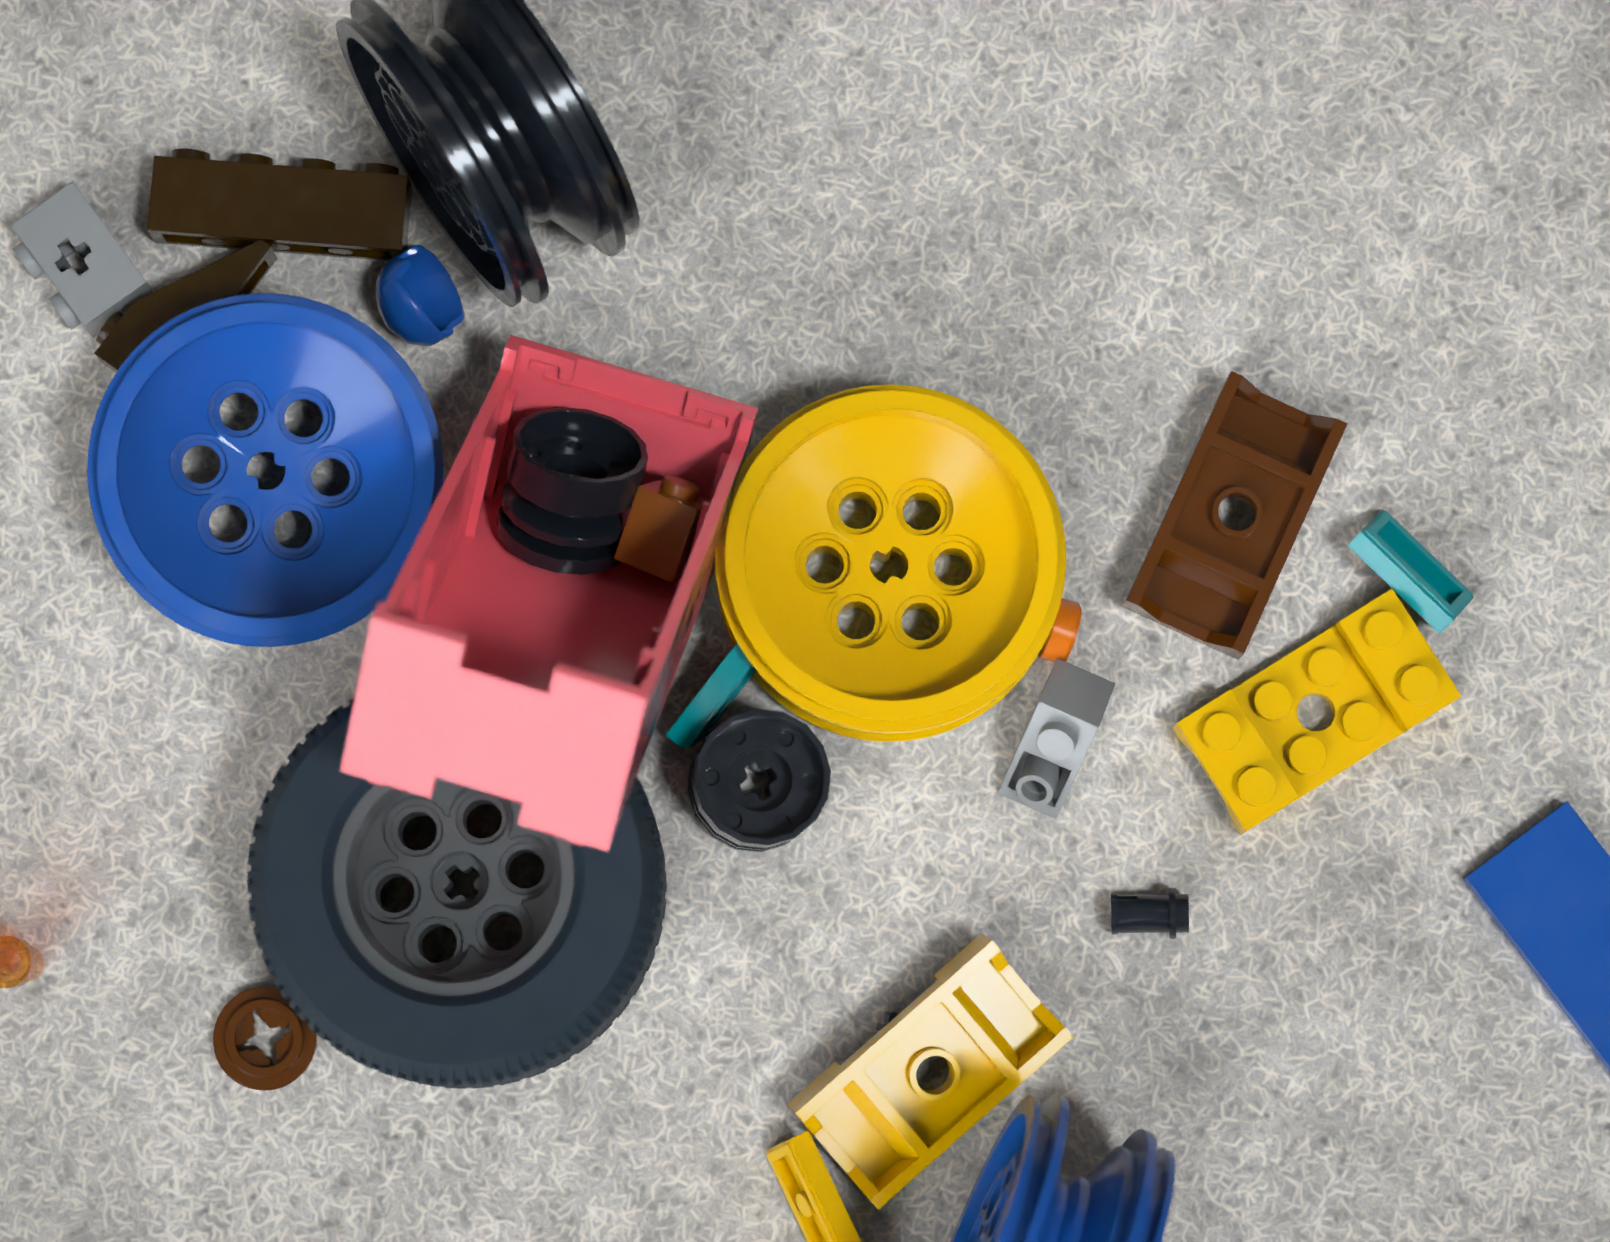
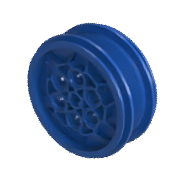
[87,293,444,647]
[950,1094,1175,1242]

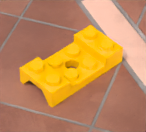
[1172,588,1462,835]
[787,933,1074,1210]

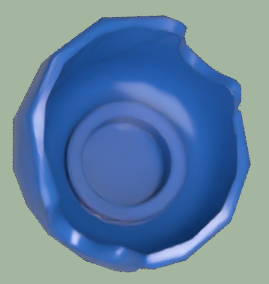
[376,245,465,347]

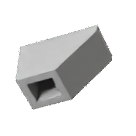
[998,658,1116,819]

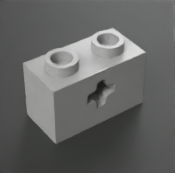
[10,181,153,337]

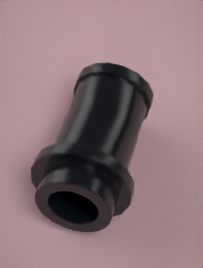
[1111,888,1189,939]

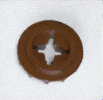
[213,987,318,1091]

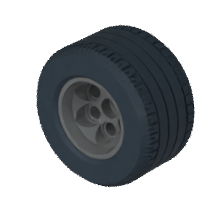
[247,697,667,1089]

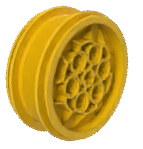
[715,384,1067,743]

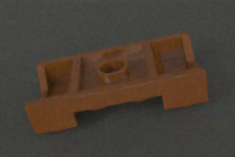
[1123,371,1348,660]

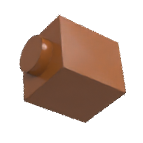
[614,475,711,583]

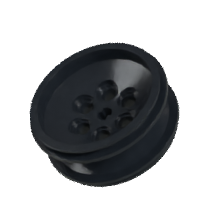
[336,0,639,307]

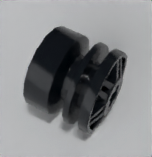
[496,407,648,575]
[687,709,831,853]

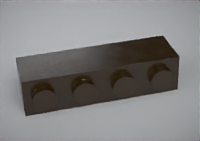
[147,148,412,261]

